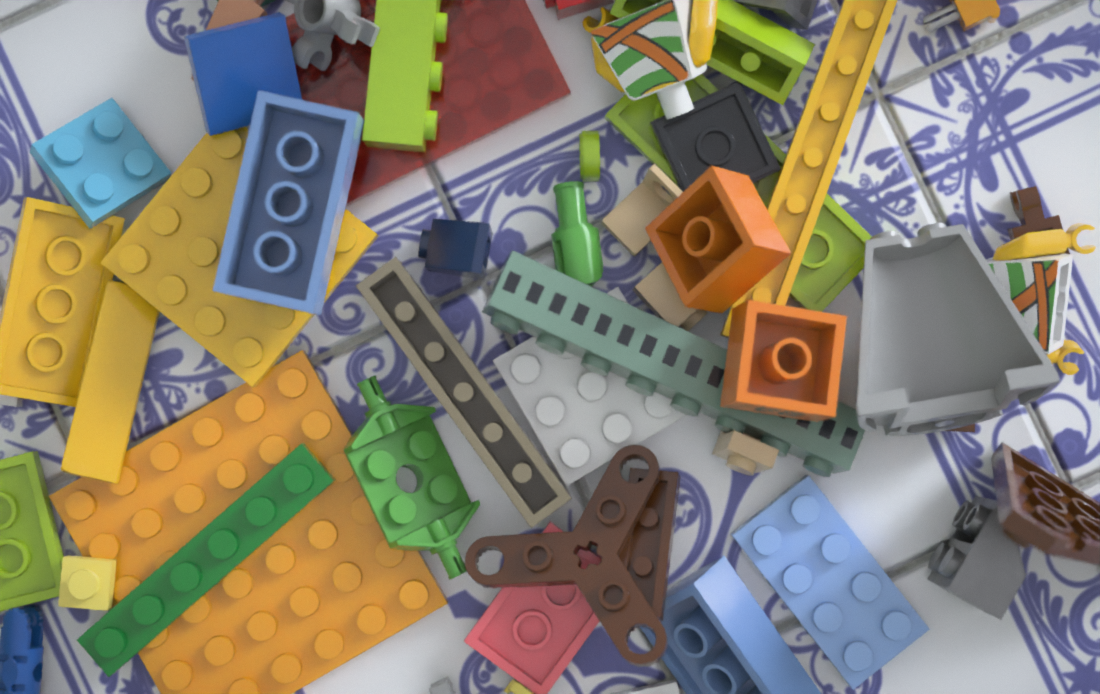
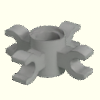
[285,0,380,71]

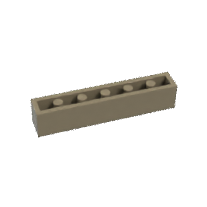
[356,257,572,528]

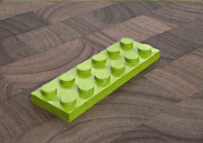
[604,74,872,312]

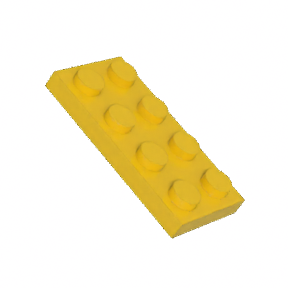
[0,197,125,407]

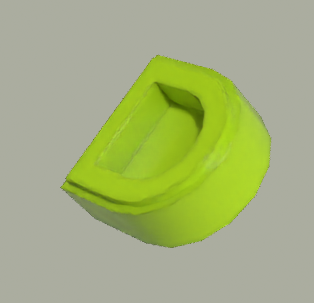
[579,130,600,182]

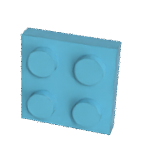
[30,98,171,229]

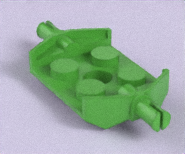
[344,375,480,580]

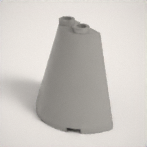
[856,223,1060,436]

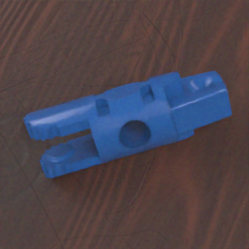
[0,605,44,694]

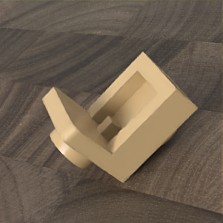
[712,430,779,476]

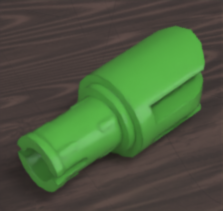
[551,181,603,287]

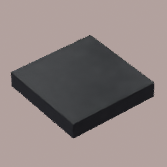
[649,82,781,192]

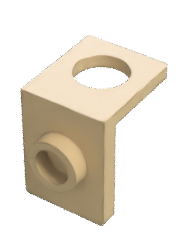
[601,164,683,256]

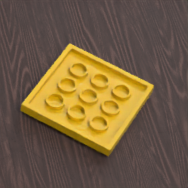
[100,127,379,387]

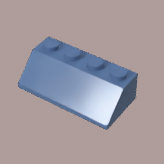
[640,556,821,694]

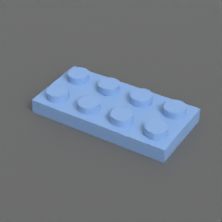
[731,475,930,690]

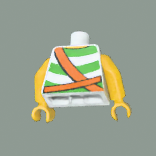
[583,0,718,119]
[986,223,1096,375]

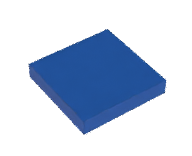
[184,12,302,136]

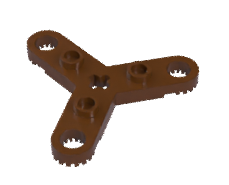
[465,445,668,667]

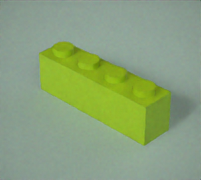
[362,0,448,153]
[610,0,815,105]

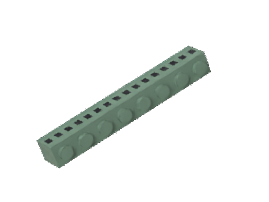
[482,250,865,477]

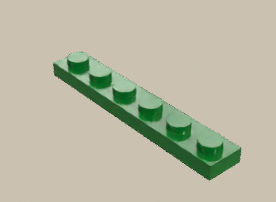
[77,443,336,677]

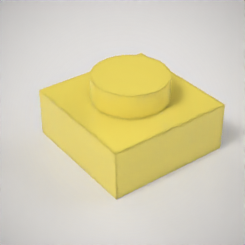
[58,555,117,611]

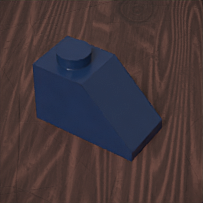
[418,219,493,280]

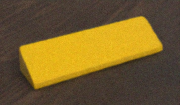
[61,280,160,484]

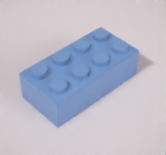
[213,90,364,316]

